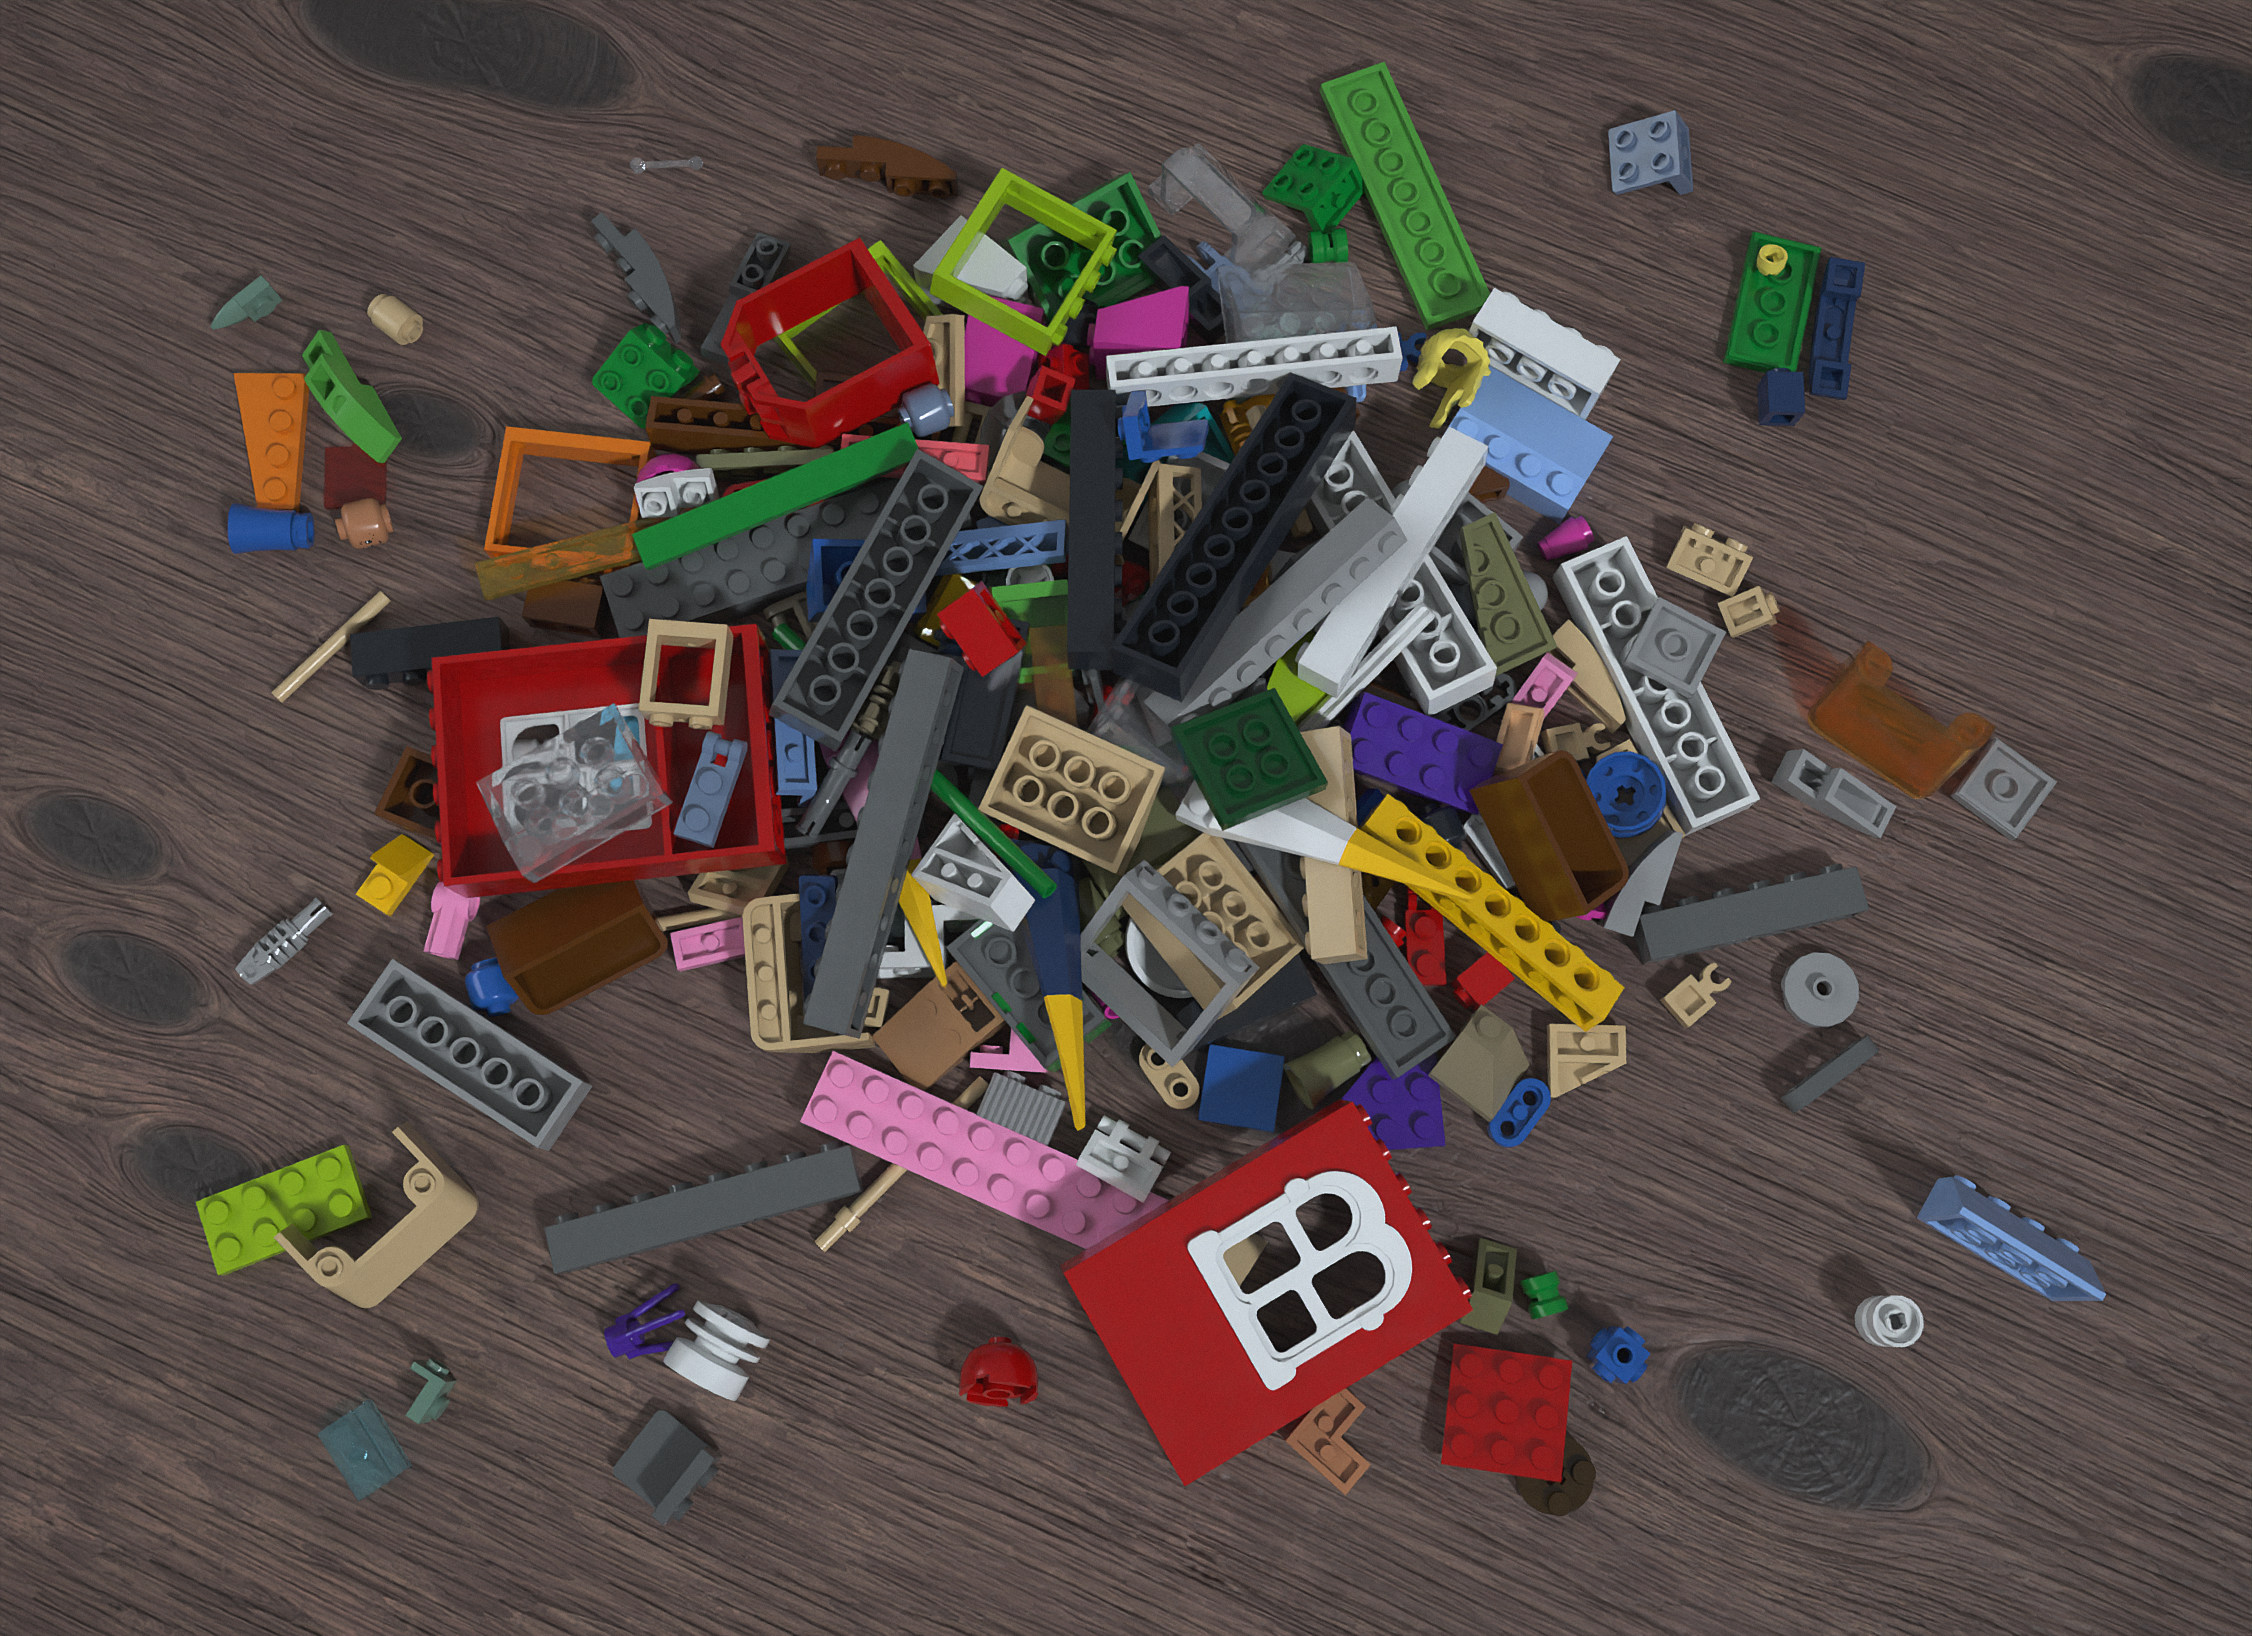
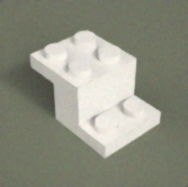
[877,899,980,979]

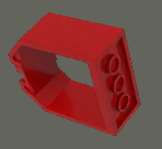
[721,238,940,449]

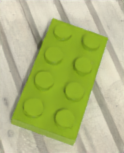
[196,1145,372,1276]

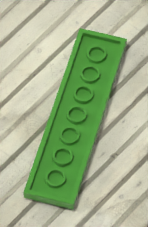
[1319,62,1490,331]

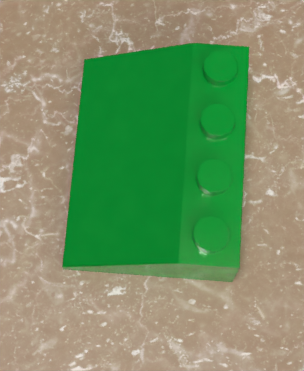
[999,172,1162,325]

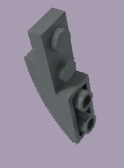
[591,212,682,344]
[701,232,791,366]

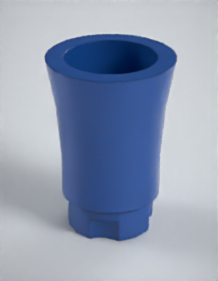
[228,503,315,554]

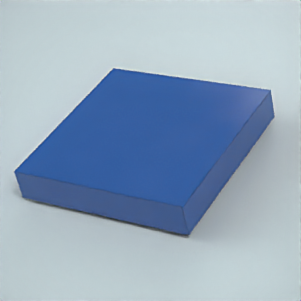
[1198,1044,1285,1133]

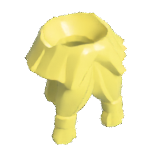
[1411,328,1491,429]

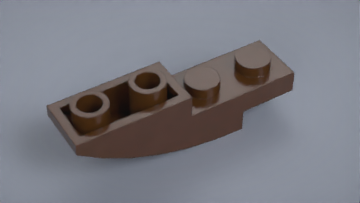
[816,135,959,199]

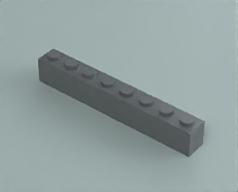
[544,1141,864,1274]

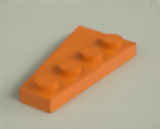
[234,373,309,513]

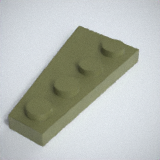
[696,445,836,481]
[1458,512,1557,676]

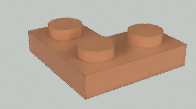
[1284,1388,1371,1495]

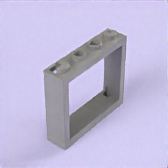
[1081,860,1260,1068]

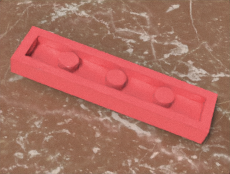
[841,434,990,485]

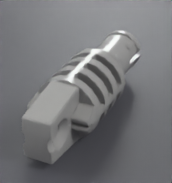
[235,897,333,985]

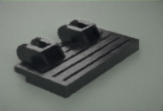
[930,619,1031,771]

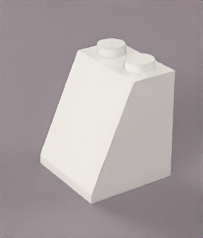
[913,215,1029,313]

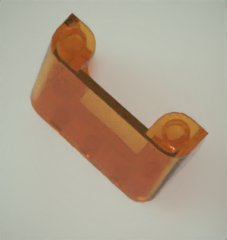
[1807,641,1996,799]

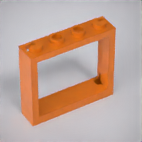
[484,426,657,576]

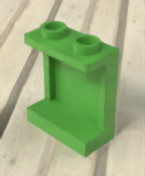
[992,579,1073,684]

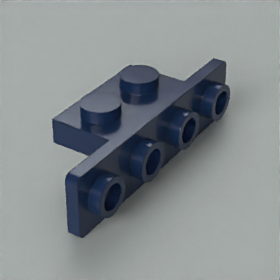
[799,874,838,1003]

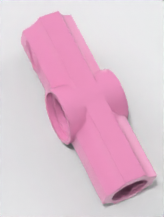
[424,881,481,960]

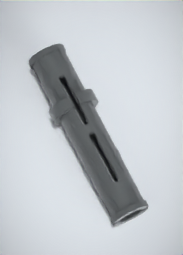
[795,728,874,839]

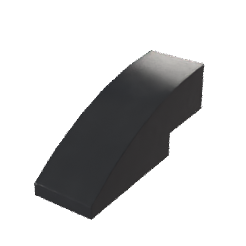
[1138,235,1236,345]

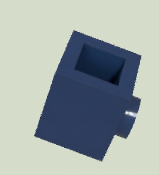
[1757,368,1805,426]

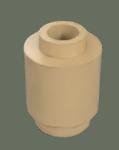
[367,294,423,345]

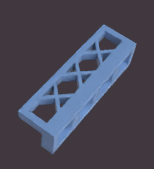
[934,519,1069,576]
[768,649,817,807]

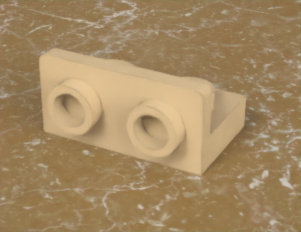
[1666,523,1753,597]

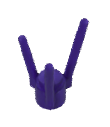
[604,1283,685,1360]

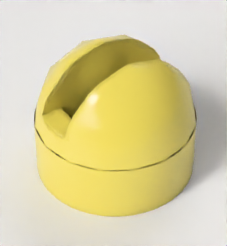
[1756,244,1788,276]

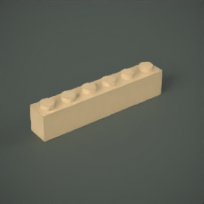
[1300,726,1368,964]

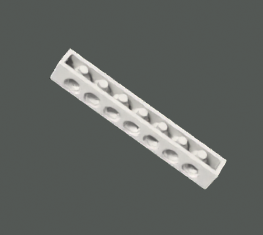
[1106,327,1402,407]

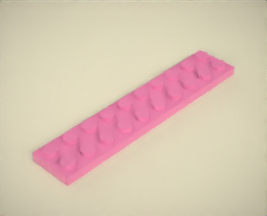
[800,1051,1169,1249]

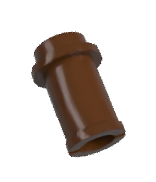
[678,373,726,401]

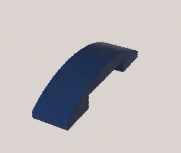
[1809,257,1865,400]

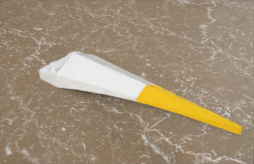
[1175,779,1474,903]

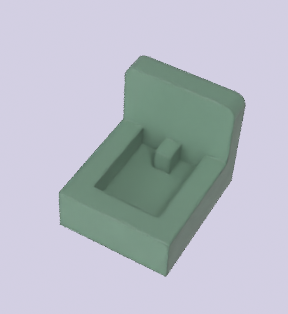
[405,1358,457,1424]

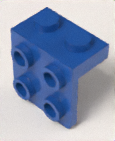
[1118,390,1209,463]

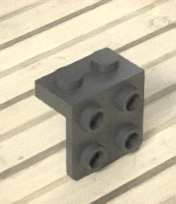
[613,1410,723,1525]

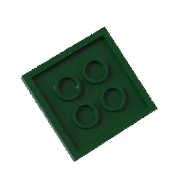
[1170,688,1328,831]

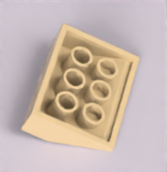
[978,705,1166,877]
[1121,832,1305,1020]

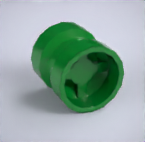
[1308,228,1348,267]
[1519,1270,1569,1319]

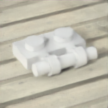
[1076,1115,1171,1203]

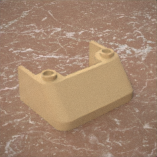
[980,396,1161,540]
[742,893,875,1053]
[273,1121,479,1308]

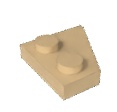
[688,856,789,915]
[1547,1024,1626,1098]

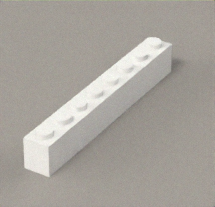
[1295,427,1489,699]

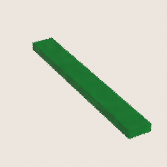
[632,422,919,571]

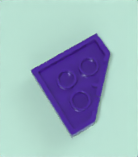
[1341,1052,1446,1151]

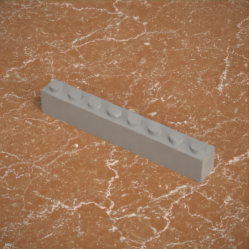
[1143,497,1408,733]

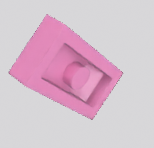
[1510,652,1578,719]
[970,1028,1048,1073]

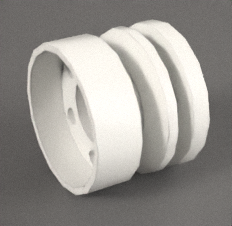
[663,1300,771,1401]

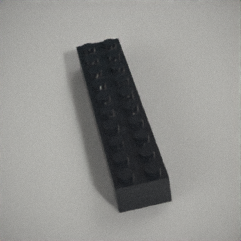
[1111,372,1357,703]

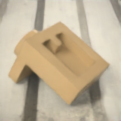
[1718,586,1780,638]

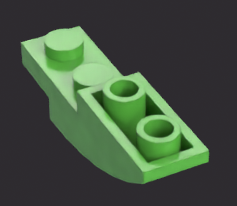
[302,330,402,463]

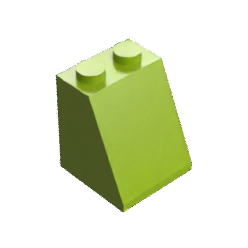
[1267,630,1328,726]

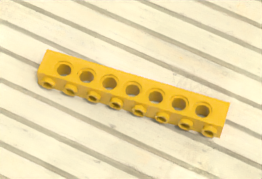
[1358,794,1625,1032]

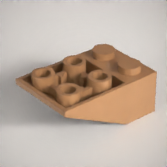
[872,961,1008,1091]

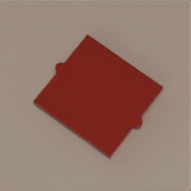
[324,443,387,510]

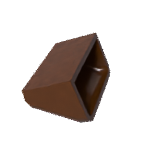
[1469,750,1629,922]
[486,880,668,1015]

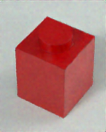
[1023,365,1076,425]
[1450,952,1515,1012]

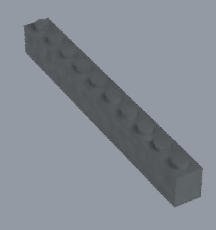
[803,649,964,1039]

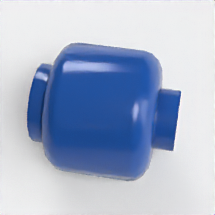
[465,958,519,1017]

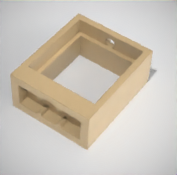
[639,619,734,730]

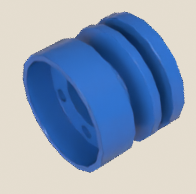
[1586,751,1666,838]

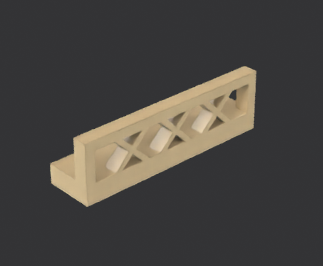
[1148,464,1202,586]

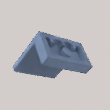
[1608,110,1693,195]

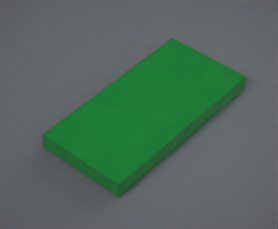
[1723,231,1822,373]

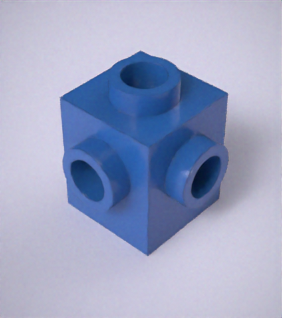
[1586,1326,1651,1384]

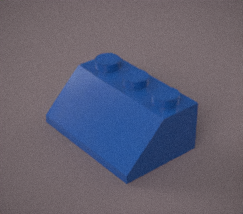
[806,539,927,623]

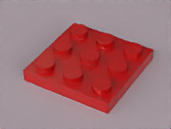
[1441,1344,1572,1483]

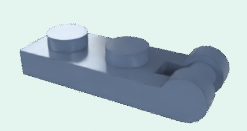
[673,731,748,848]

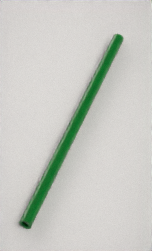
[772,623,1057,898]

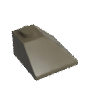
[1428,1004,1530,1122]

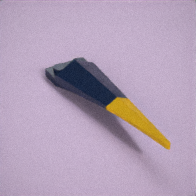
[1000,838,1086,1131]

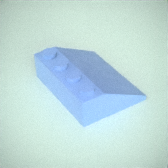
[1442,366,1613,525]
[1917,1175,2106,1301]

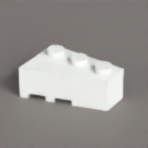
[911,813,1035,932]

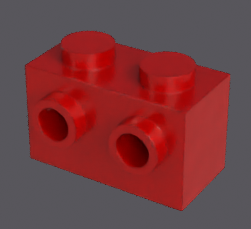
[937,581,1027,677]

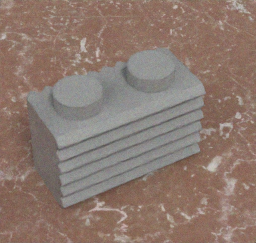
[976,1070,1066,1146]

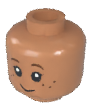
[335,497,394,549]

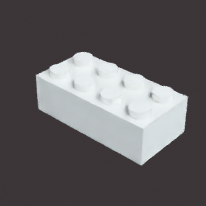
[1469,288,1621,420]

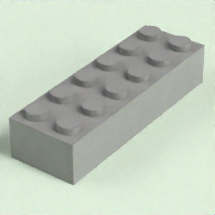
[347,959,592,1151]

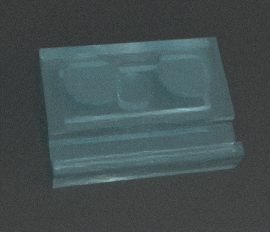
[318,1399,412,1501]

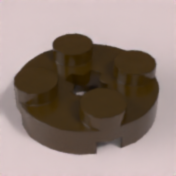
[1515,1436,1596,1516]

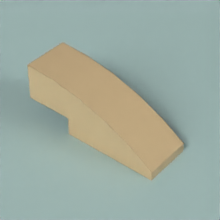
[1546,619,1626,734]

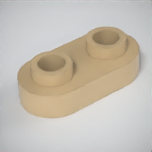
[1139,1044,1199,1110]

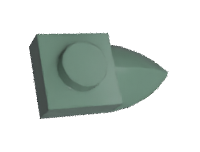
[210,275,283,330]

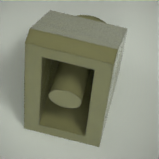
[1460,1238,1517,1335]

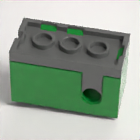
[946,919,1112,1073]

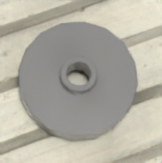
[1781,952,1859,1028]

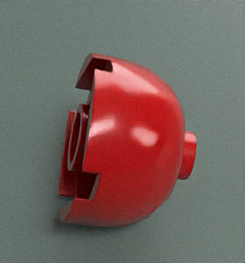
[959,1337,1038,1407]

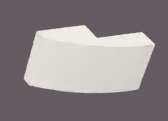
[634,468,719,518]

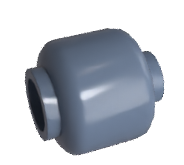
[897,383,955,437]

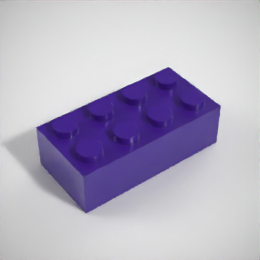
[1343,692,1503,815]

